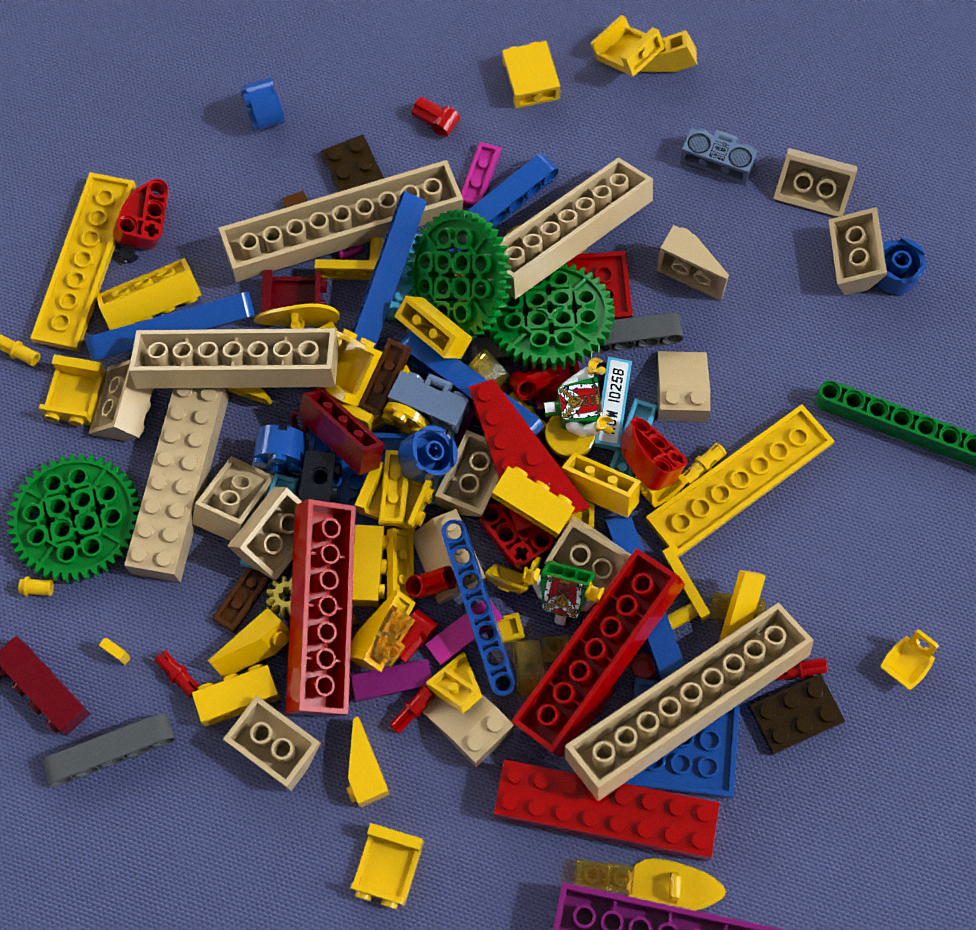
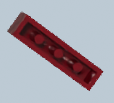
[290,388,385,475]
[0,635,91,736]

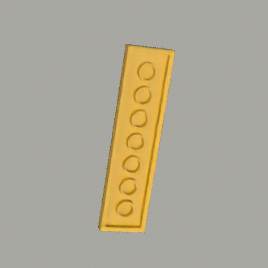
[30,172,136,352]
[645,404,834,558]

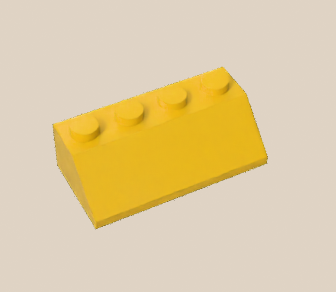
[96,258,202,330]

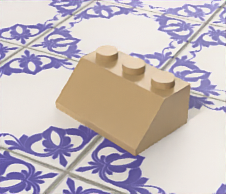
[773,148,857,217]
[829,207,887,295]
[88,359,155,441]
[435,430,499,517]
[227,487,302,580]
[414,509,486,605]
[223,695,321,791]

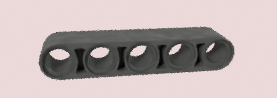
[42,713,175,787]

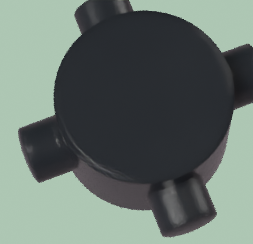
[118,246,139,264]

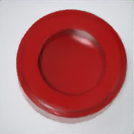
[631,653,656,679]

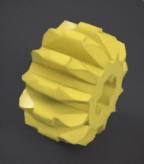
[266,576,292,620]

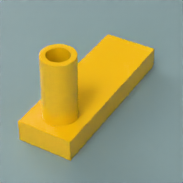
[314,237,384,280]
[662,546,711,630]

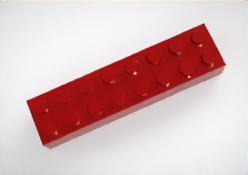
[286,499,356,717]
[511,548,685,758]
[494,760,720,861]

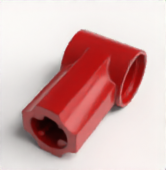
[411,97,461,138]
[509,365,562,401]
[405,566,457,598]
[391,609,439,664]

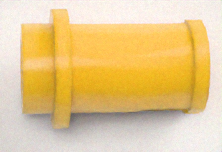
[18,576,54,597]

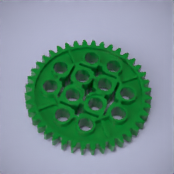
[407,210,512,338]
[488,263,615,370]
[7,453,141,583]

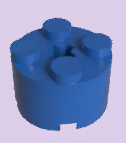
[240,77,285,130]
[876,238,926,296]
[252,425,306,475]
[398,426,458,483]

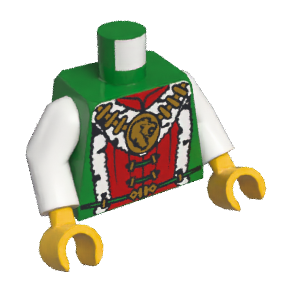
[544,357,613,438]
[522,560,605,625]

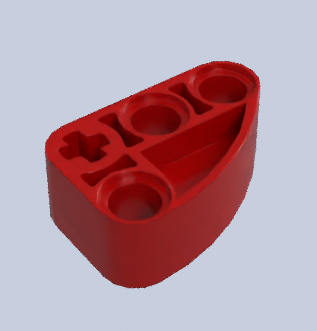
[113,178,169,250]
[620,417,688,491]
[480,503,553,572]

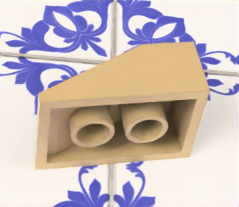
[656,225,729,301]
[657,351,710,422]
[192,456,274,541]
[544,516,631,595]
[422,694,514,768]

